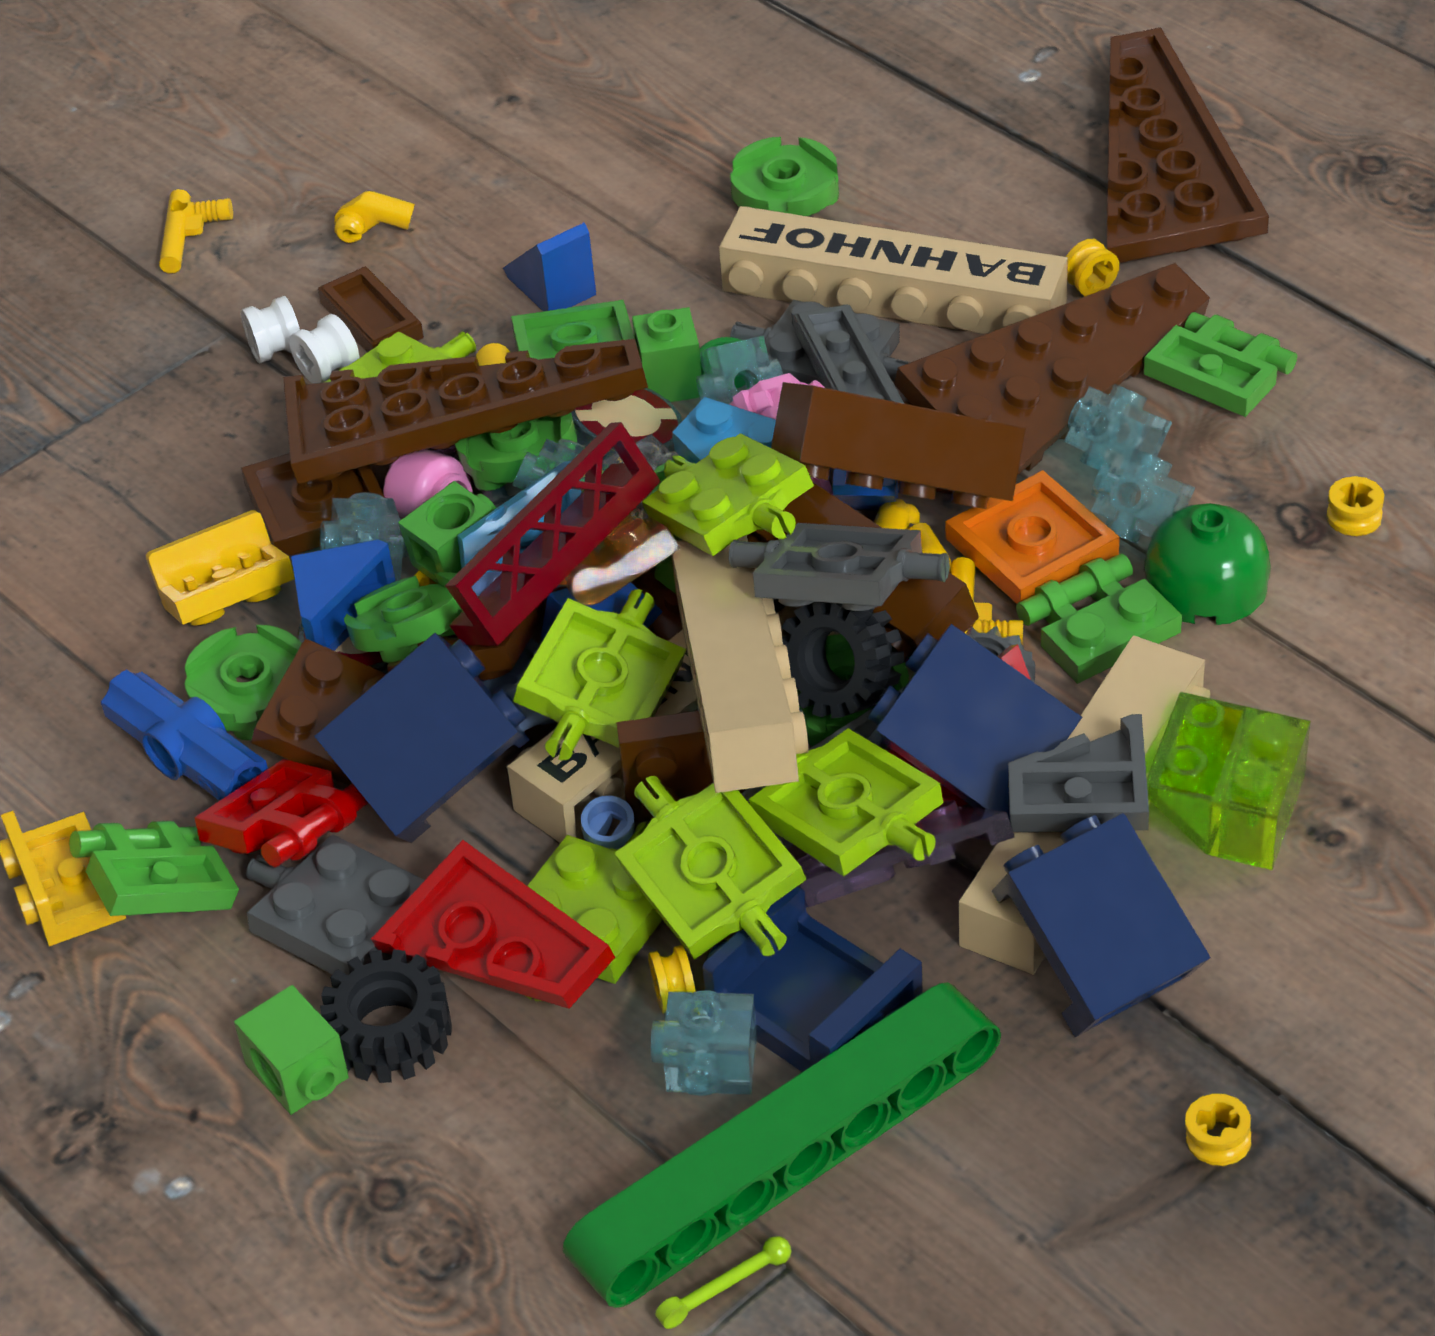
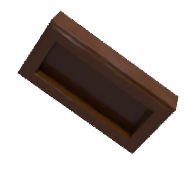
[318,266,424,353]

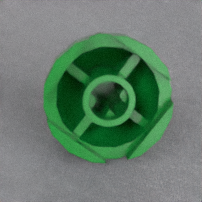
[1144,503,1271,625]

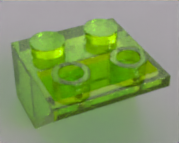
[1147,692,1311,870]

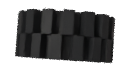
[782,602,904,719]
[320,949,452,1083]

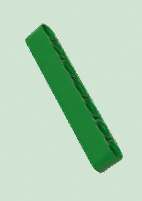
[563,982,1001,1308]

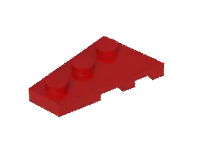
[371,840,615,1009]

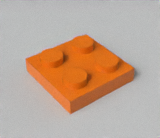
[945,470,1120,604]

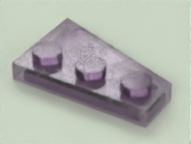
[797,800,1015,907]

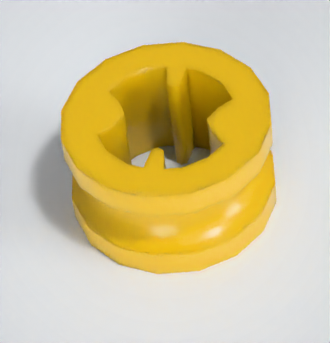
[1066,239,1119,296]
[1326,476,1385,536]
[648,945,697,1014]
[1185,1094,1251,1166]

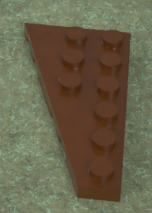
[1107,27,1269,263]
[894,263,1210,476]
[283,339,648,484]

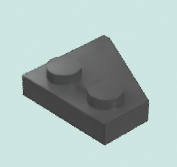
[1008,714,1149,832]

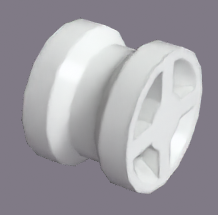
[241,296,300,364]
[289,314,359,384]

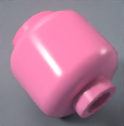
[383,449,473,521]

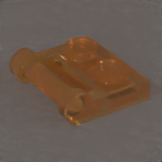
[560,507,681,605]

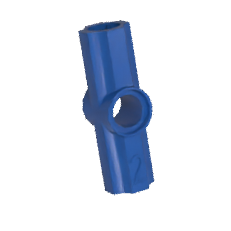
[101,669,268,801]

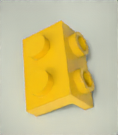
[146,510,295,626]
[0,810,126,947]

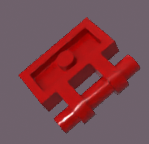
[194,759,368,867]

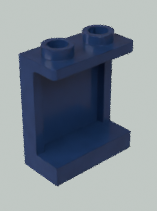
[867,624,1082,835]
[314,633,530,843]
[992,813,1211,1038]
[703,886,923,1072]

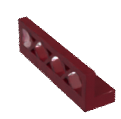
[445,422,661,646]

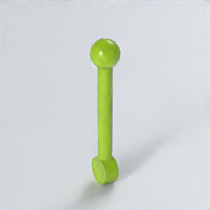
[655,1236,791,1329]

